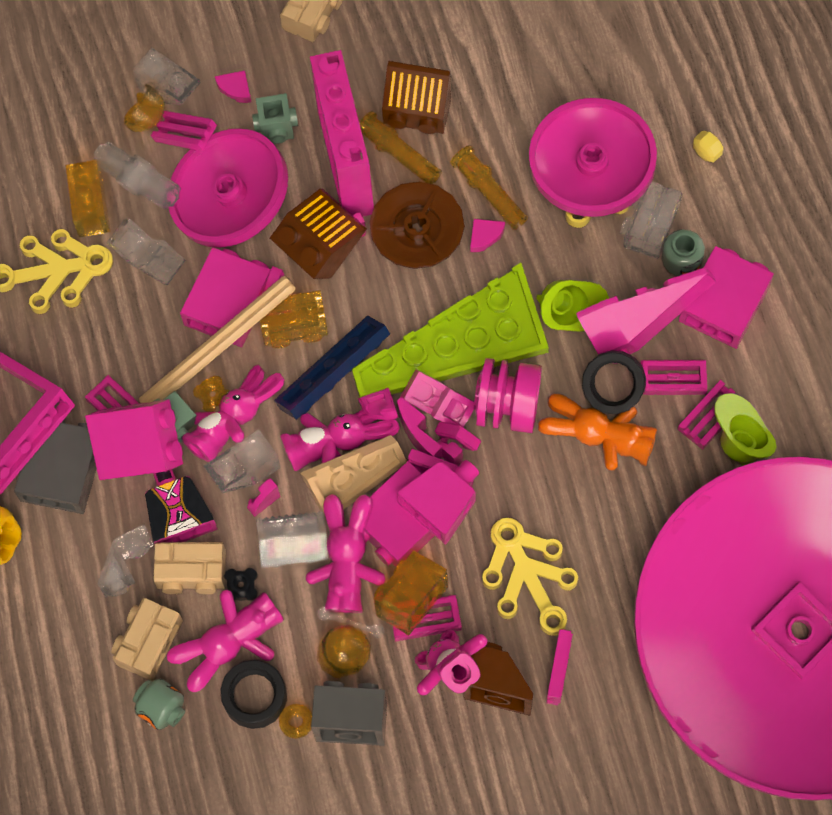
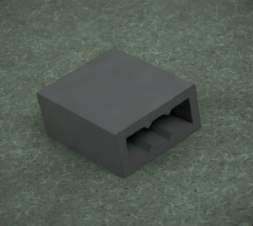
[14,420,97,514]

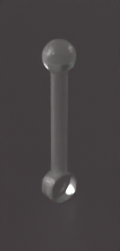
[317,607,385,639]

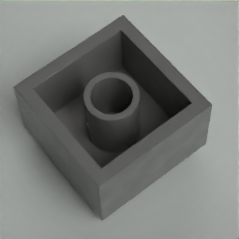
[311,681,387,746]

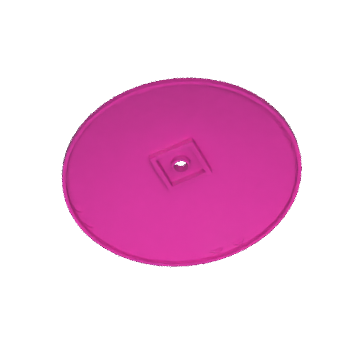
[634,457,832,801]

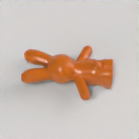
[538,394,657,471]

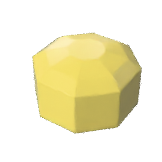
[692,131,723,163]

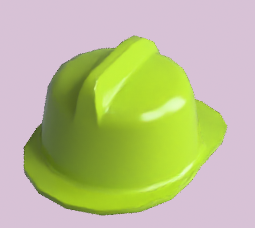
[536,280,609,332]
[714,393,777,466]

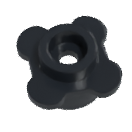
[224,568,258,601]

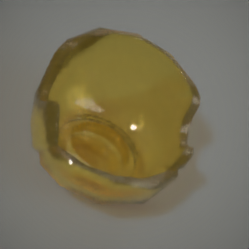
[123,84,165,132]
[317,625,371,679]

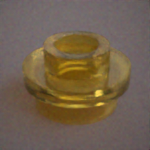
[279,704,312,739]

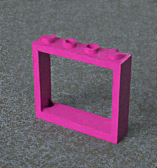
[310,50,374,217]
[0,352,75,495]

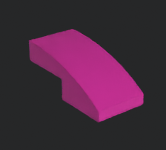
[400,369,475,428]
[397,397,442,459]

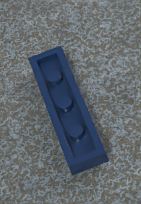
[274,315,390,420]

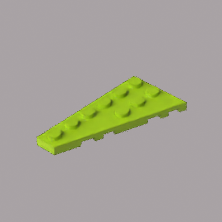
[352,262,549,398]

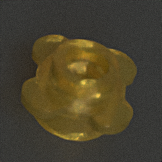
[193,376,229,412]

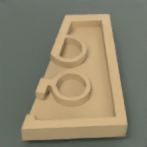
[300,435,407,516]

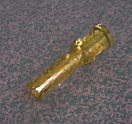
[359,111,442,184]
[450,145,528,230]

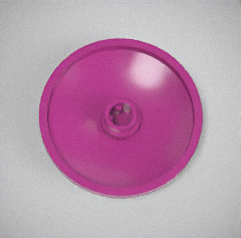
[529,98,657,217]
[167,129,288,247]

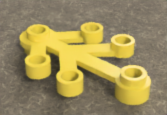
[0,229,113,314]
[482,518,578,636]

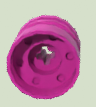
[474,358,542,434]

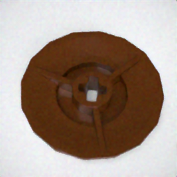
[369,181,465,269]

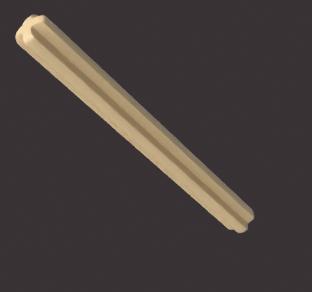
[139,276,296,403]

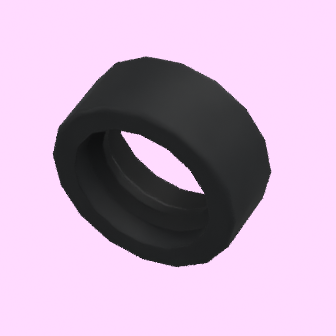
[582,350,646,414]
[220,660,287,729]

